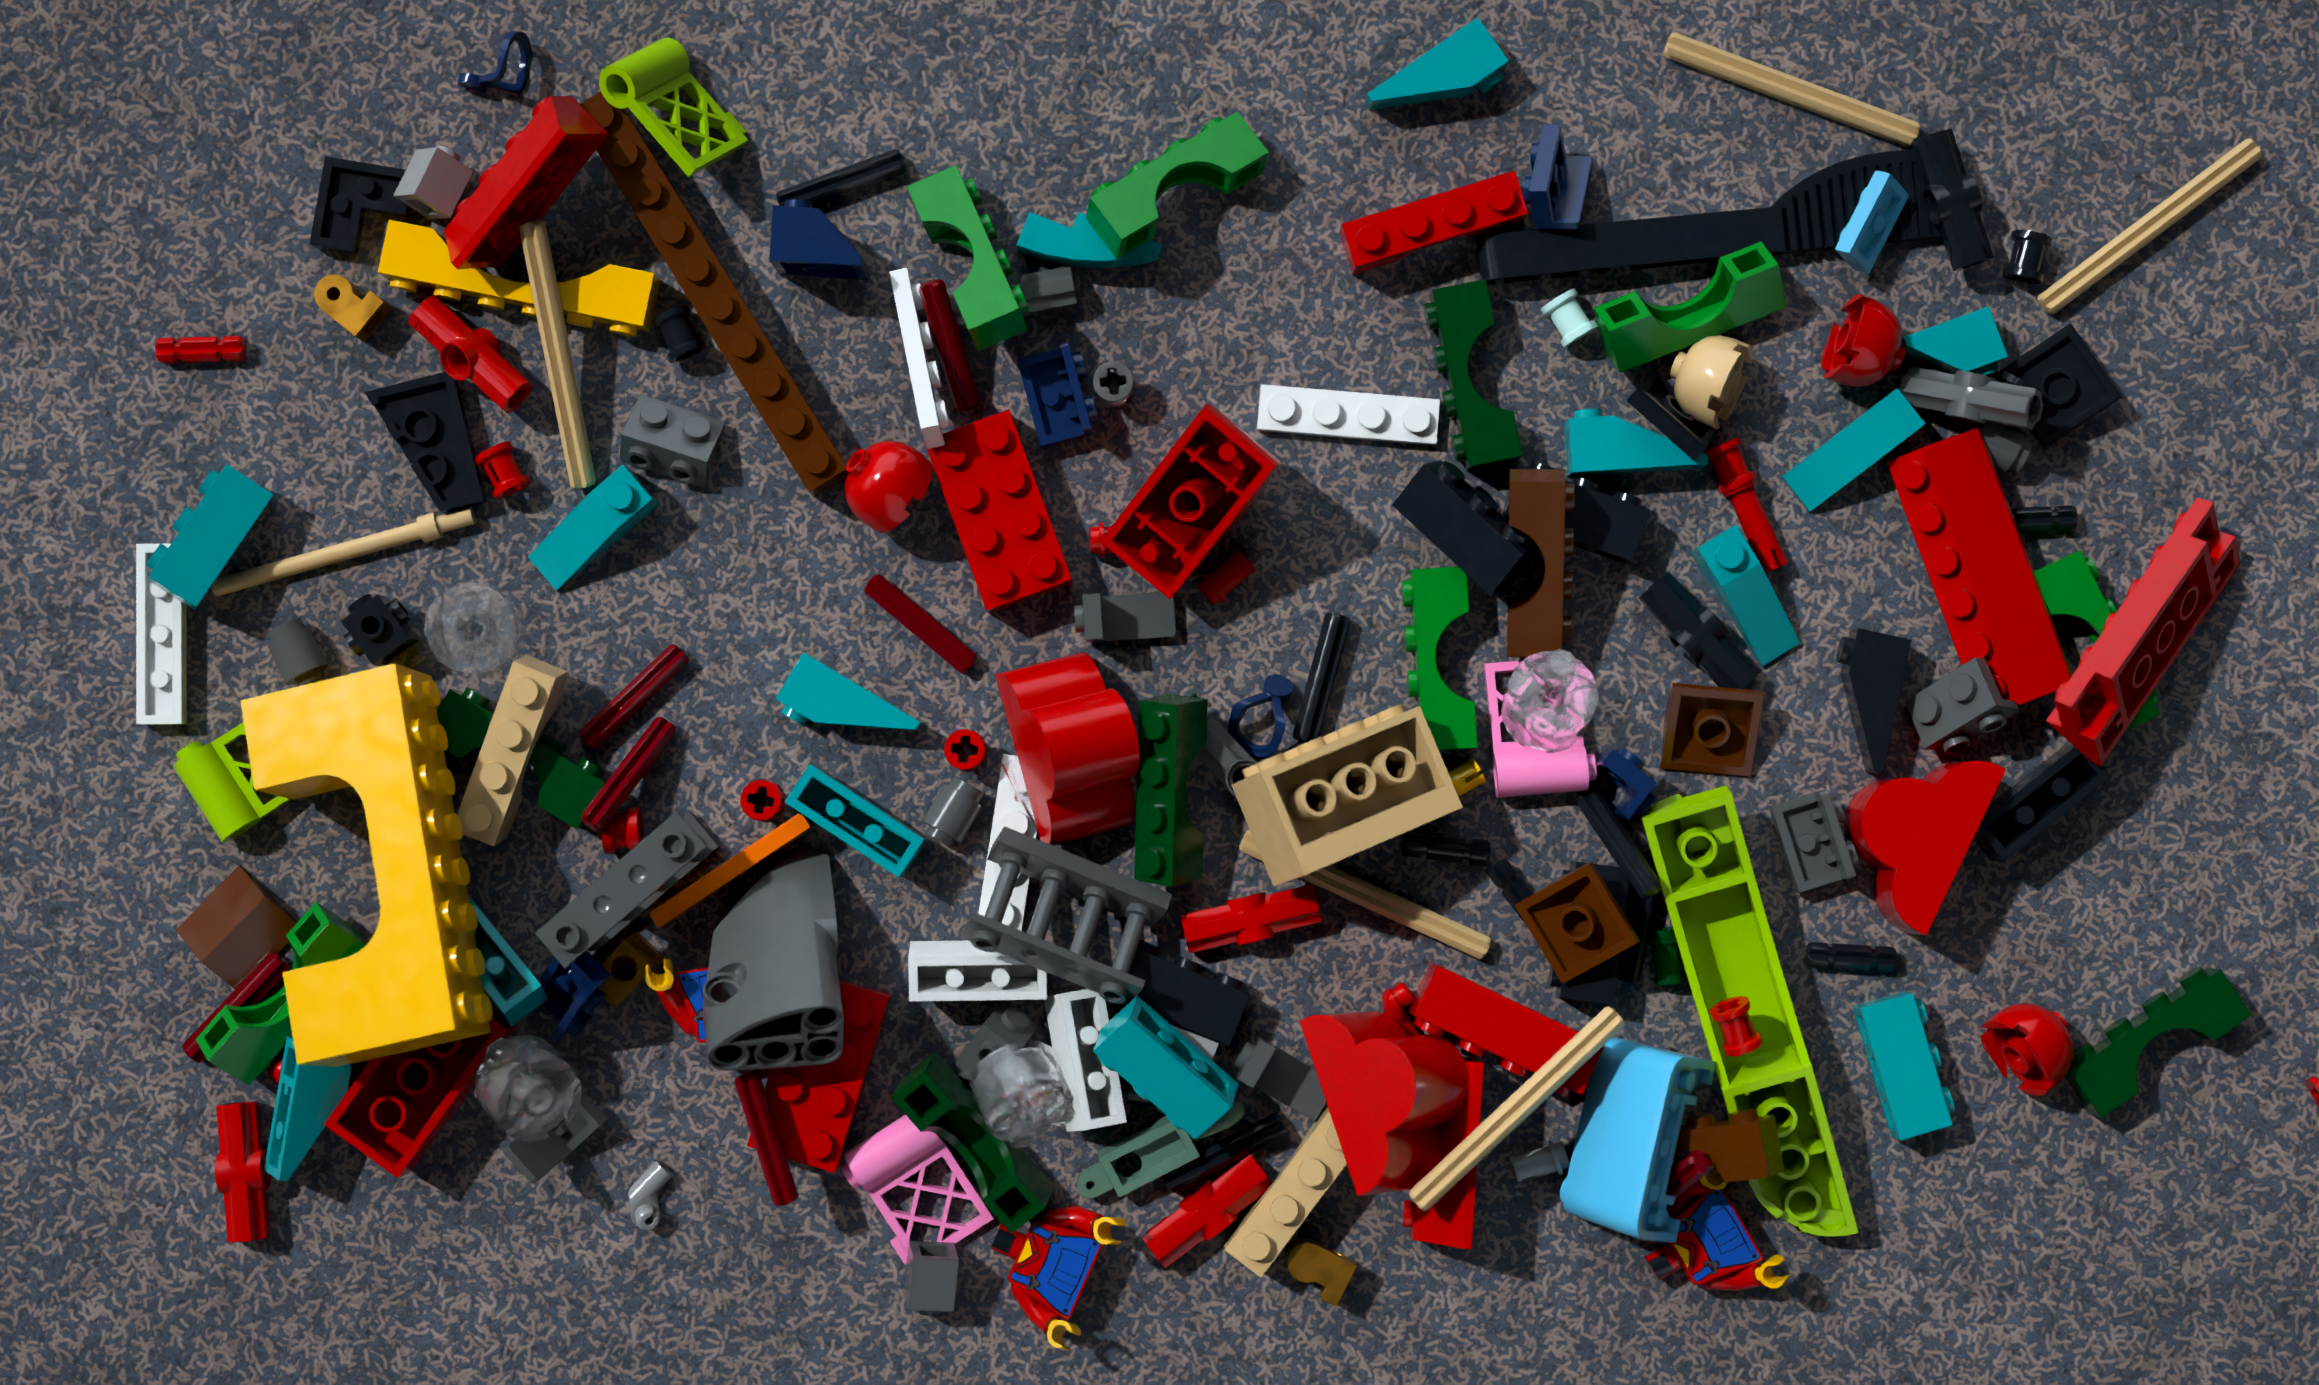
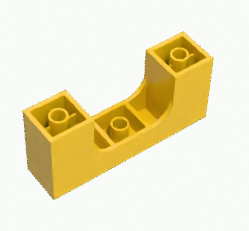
[240,663,493,1067]

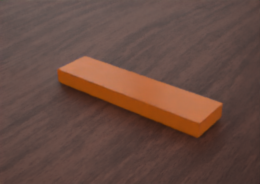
[650,813,814,928]

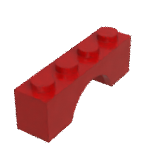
[1339,170,1528,275]

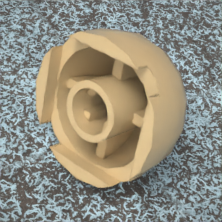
[1670,335,1753,429]

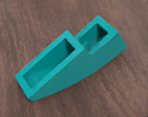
[1016,212,1163,268]
[1782,388,1926,512]

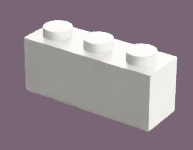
[908,939,1047,1001]
[1044,989,1127,1132]

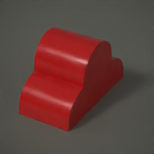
[1100,403,1281,599]
[995,652,1140,846]
[1844,761,2006,936]
[1299,1011,1469,1196]

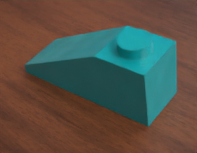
[1365,17,1509,110]
[1564,409,1708,477]
[528,465,660,591]
[1689,524,1800,667]
[775,652,923,731]
[264,1036,357,1181]

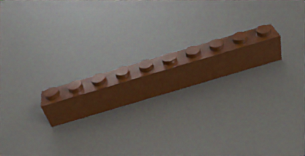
[580,91,848,497]

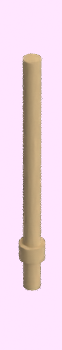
[211,507,476,597]

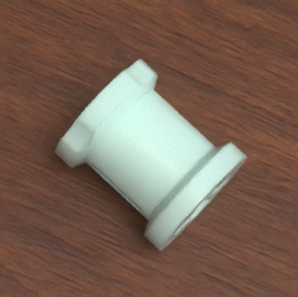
[1540,288,1598,348]

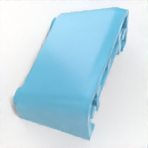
[1560,1037,1717,1243]

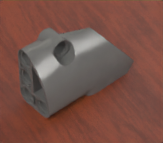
[703,844,844,1071]

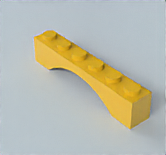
[378,220,660,337]

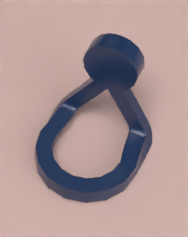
[457,31,533,93]
[1228,675,1293,758]

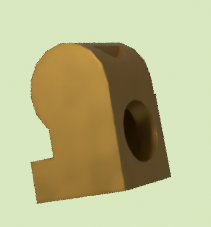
[314,274,393,343]
[601,931,666,1008]
[1286,1239,1357,1307]

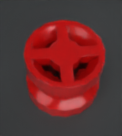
[601,807,645,854]

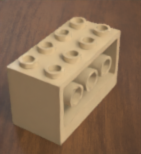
[1231,704,1463,886]

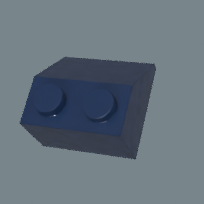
[769,199,869,280]

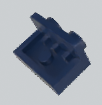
[1523,124,1593,229]
[1017,342,1099,448]
[1595,748,1657,820]
[538,951,611,1044]

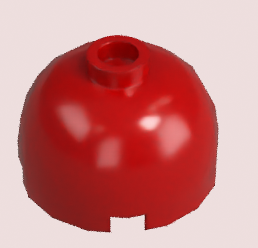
[1821,294,1906,388]
[844,440,933,533]
[1981,1003,2074,1096]

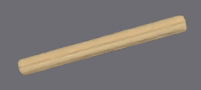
[1663,32,1920,147]
[2037,138,2262,315]
[519,220,596,489]
[1239,830,1491,959]
[1409,1006,1625,1211]

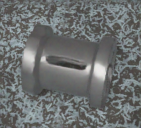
[1093,361,1134,407]

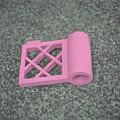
[1484,656,1597,798]
[841,1115,994,1265]

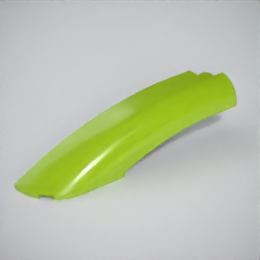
[1641,785,1859,1237]

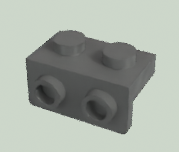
[620,394,725,487]
[1905,657,2019,755]
[1768,790,1859,893]

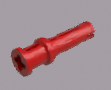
[1703,436,1789,573]

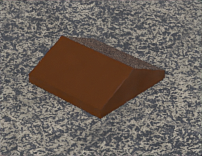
[1660,683,1764,777]
[1514,861,1640,984]
[176,865,298,989]

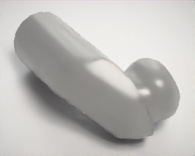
[628,1160,673,1231]

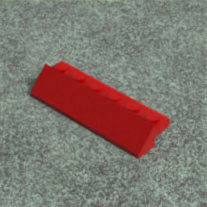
[1886,427,2072,705]
[2046,497,2241,766]

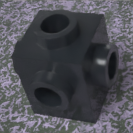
[341,594,419,667]

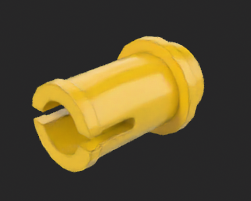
[1448,758,1486,797]

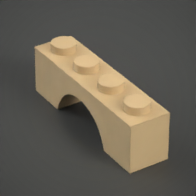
[457,655,569,846]
[1223,1106,1347,1278]

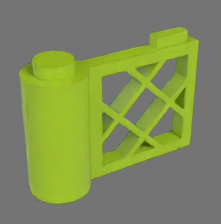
[599,37,748,177]
[173,691,293,843]

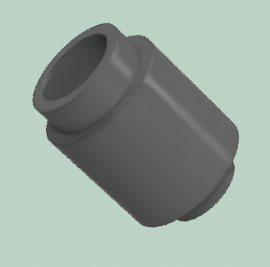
[1963,421,2033,474]
[267,618,328,686]
[922,776,985,847]

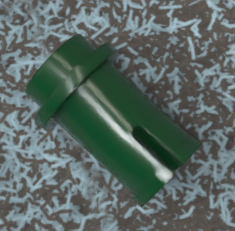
[1648,927,1684,985]

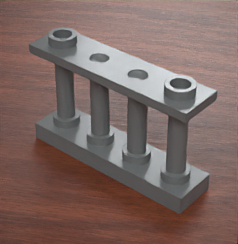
[535,811,720,968]
[960,826,1172,1004]

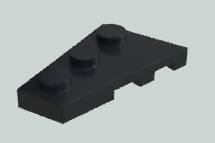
[364,372,487,513]

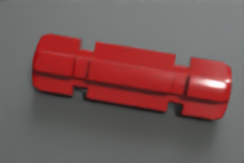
[155,336,247,364]

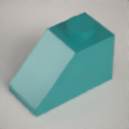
[1901,306,2008,376]

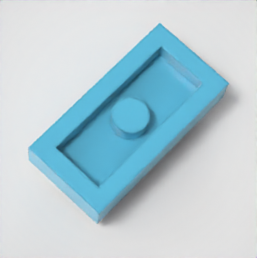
[1835,170,1909,274]

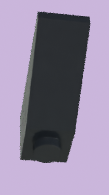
[1836,628,1912,774]

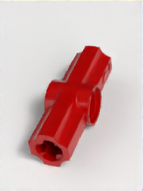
[408,295,533,414]
[1180,884,1322,953]
[215,1101,271,1242]
[1142,1154,1273,1269]

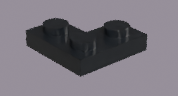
[310,156,411,255]

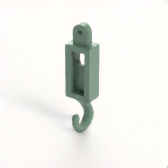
[1077,1099,1246,1199]

